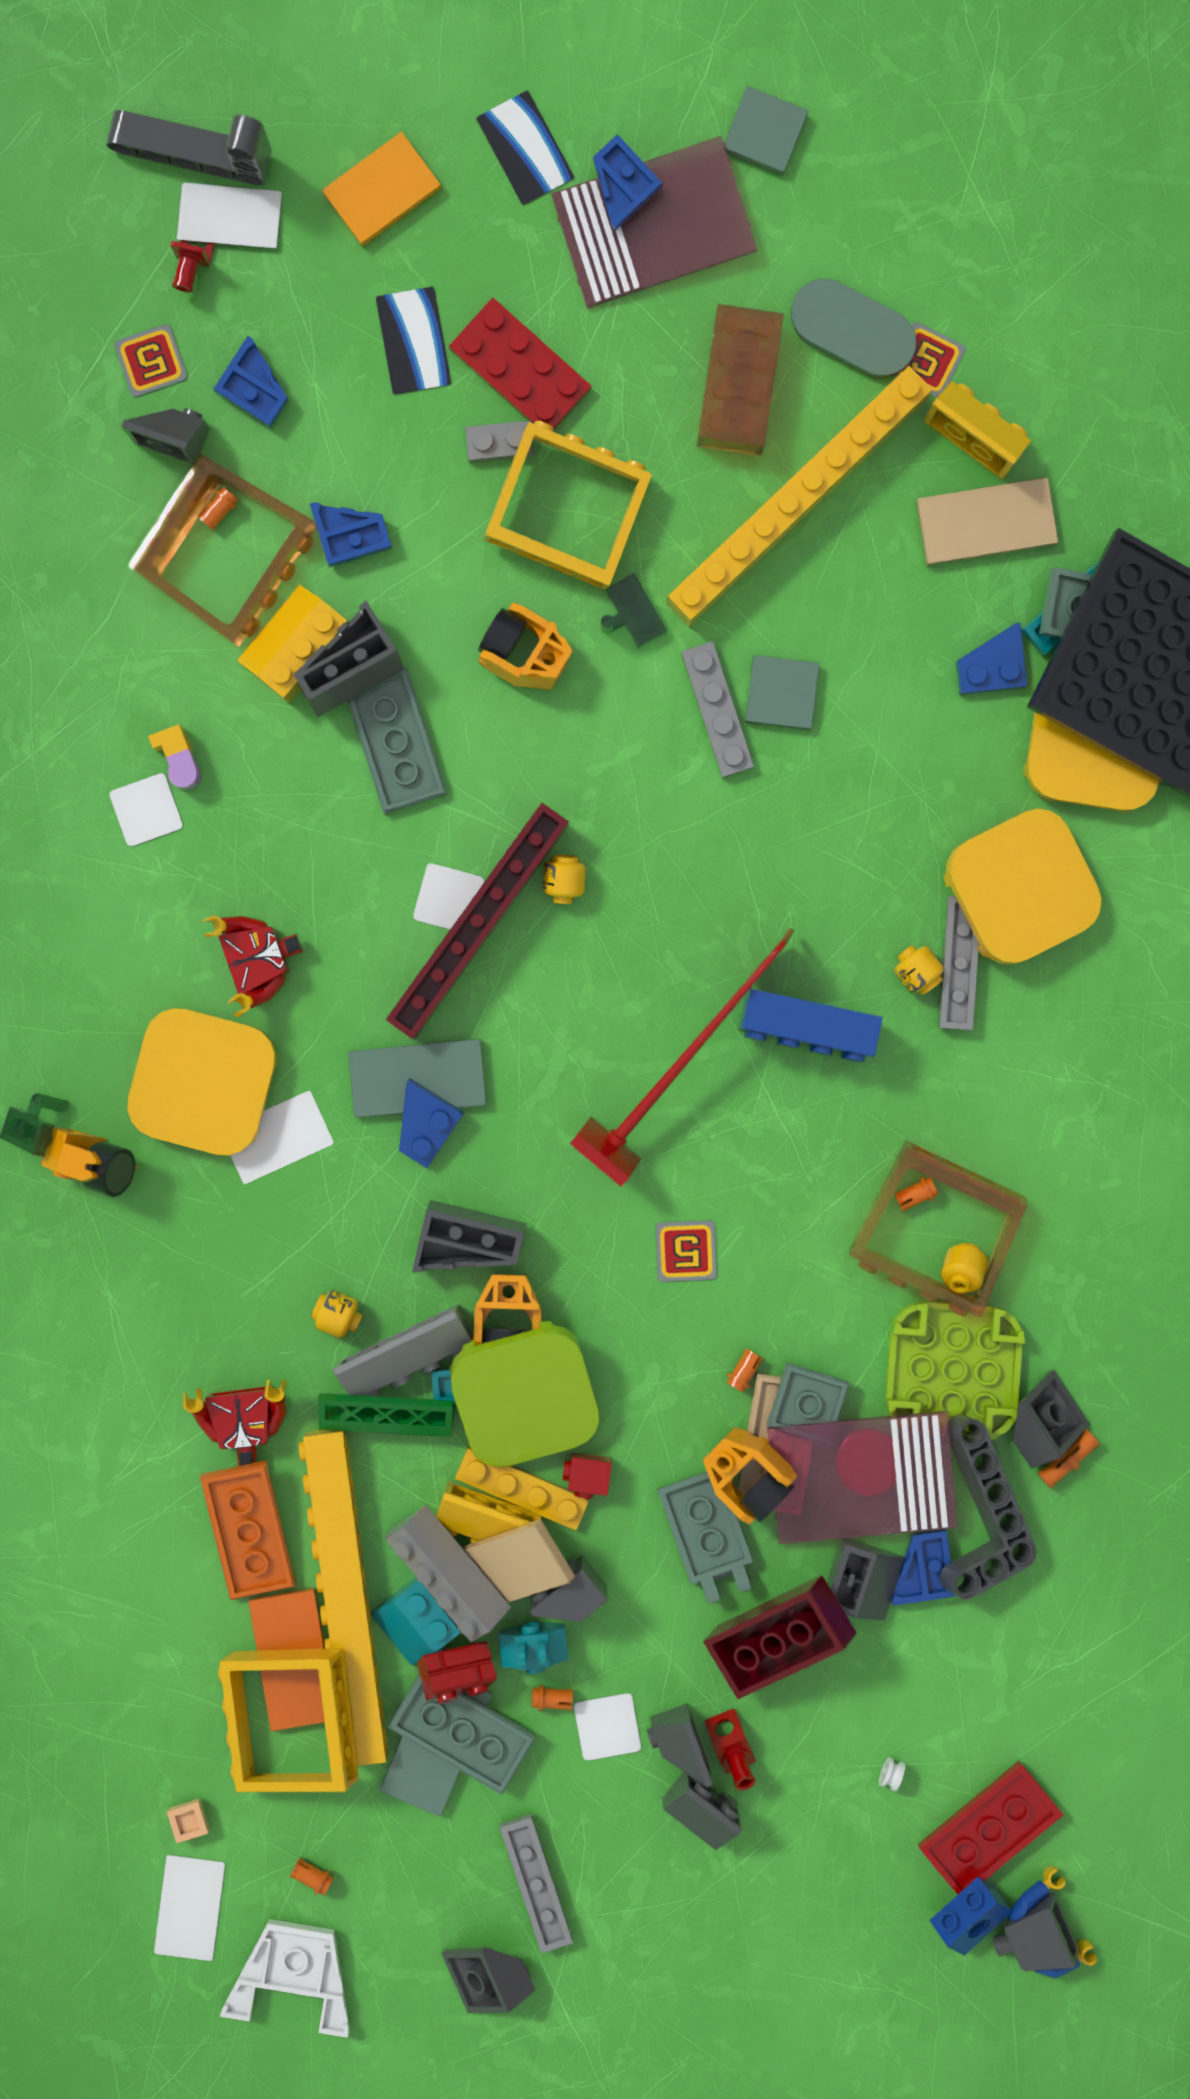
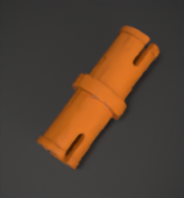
[1037,1429,1100,1489]

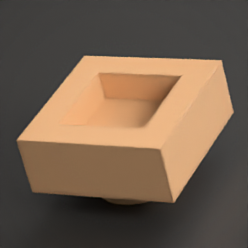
[167,1798,210,1844]

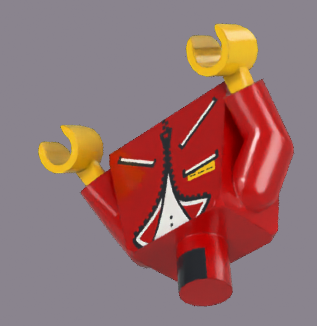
[202,916,303,1017]
[183,1379,287,1466]

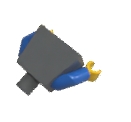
[993,1866,1097,1978]

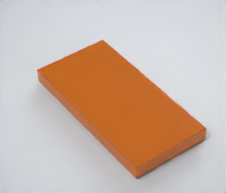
[200,1460,296,1600]
[249,1587,325,1731]

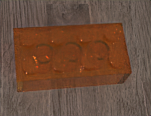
[697,304,784,456]

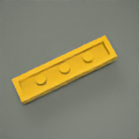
[455,1446,589,1531]

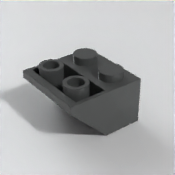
[827,1536,905,1621]
[530,1555,608,1622]
[662,1772,742,1850]

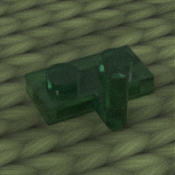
[601,573,667,649]
[0,1093,69,1157]

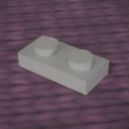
[465,420,534,463]

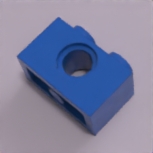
[929,1877,1013,1956]

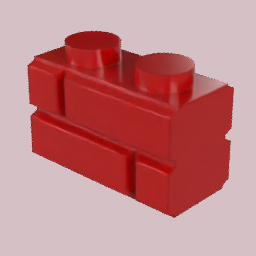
[417,1641,497,1704]

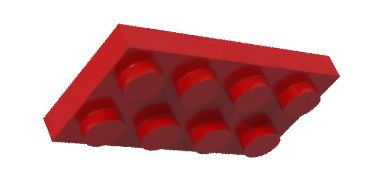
[449,297,591,431]
[918,1761,1063,1895]

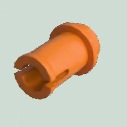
[198,487,239,531]
[894,1177,939,1212]
[726,1348,764,1393]
[531,1684,573,1712]
[290,1857,334,1896]

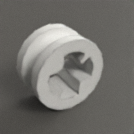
[879,1757,905,1792]

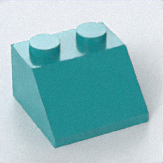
[370,1577,461,1665]

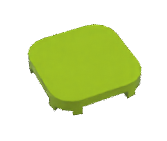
[885,1301,1025,1440]
[450,1321,599,1467]

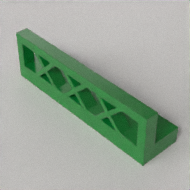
[318,1393,455,1437]

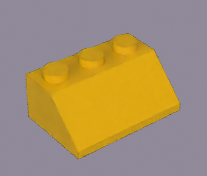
[923,381,1032,480]
[237,585,348,704]
[436,1481,541,1543]

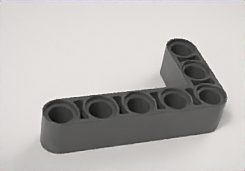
[106,110,272,185]
[940,1414,1037,1600]

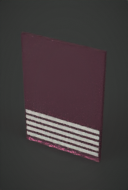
[551,136,757,309]
[767,1411,958,1544]

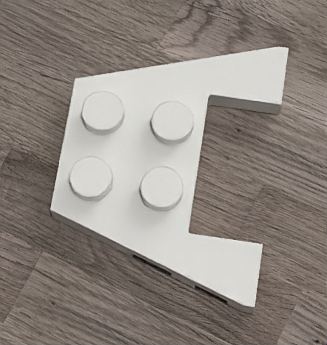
[220,1919,350,2038]

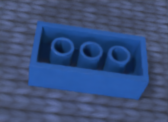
[738,989,883,1062]

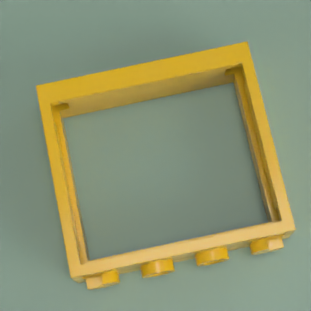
[482,421,652,590]
[218,1648,359,1792]

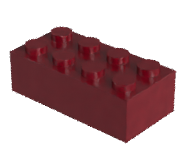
[703,1575,857,1699]

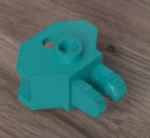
[499,1622,568,1674]

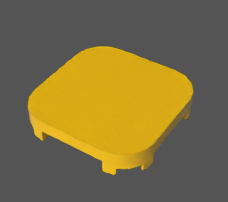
[1024,712,1160,812]
[943,808,1102,966]
[127,1008,278,1155]

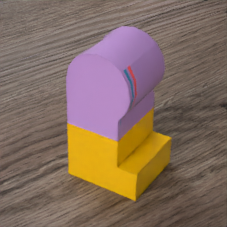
[148,724,201,790]

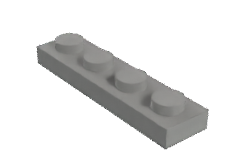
[681,641,754,778]
[938,896,979,1030]
[500,1813,573,1953]

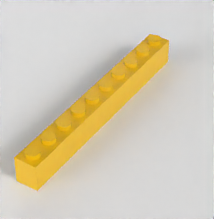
[666,366,932,627]
[299,1430,389,1766]

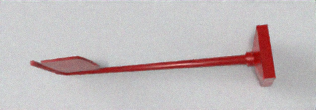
[570,928,794,1187]

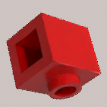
[562,1452,612,1499]

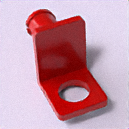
[170,240,215,293]
[705,1709,756,1790]

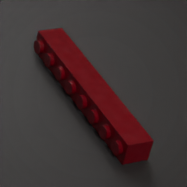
[385,802,569,1040]

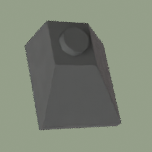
[122,408,209,465]
[1013,1370,1090,1468]
[647,1704,713,1787]
[441,1948,535,2013]

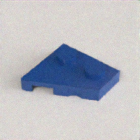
[593,134,663,231]
[214,336,289,428]
[310,502,393,567]
[956,623,1027,695]
[399,1078,463,1168]
[891,1528,956,1606]

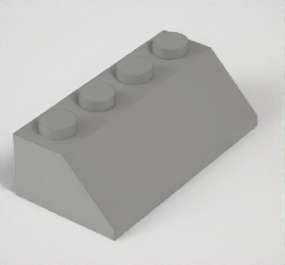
[333,1304,474,1396]
[385,1505,511,1642]

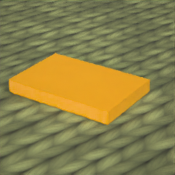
[322,131,441,247]

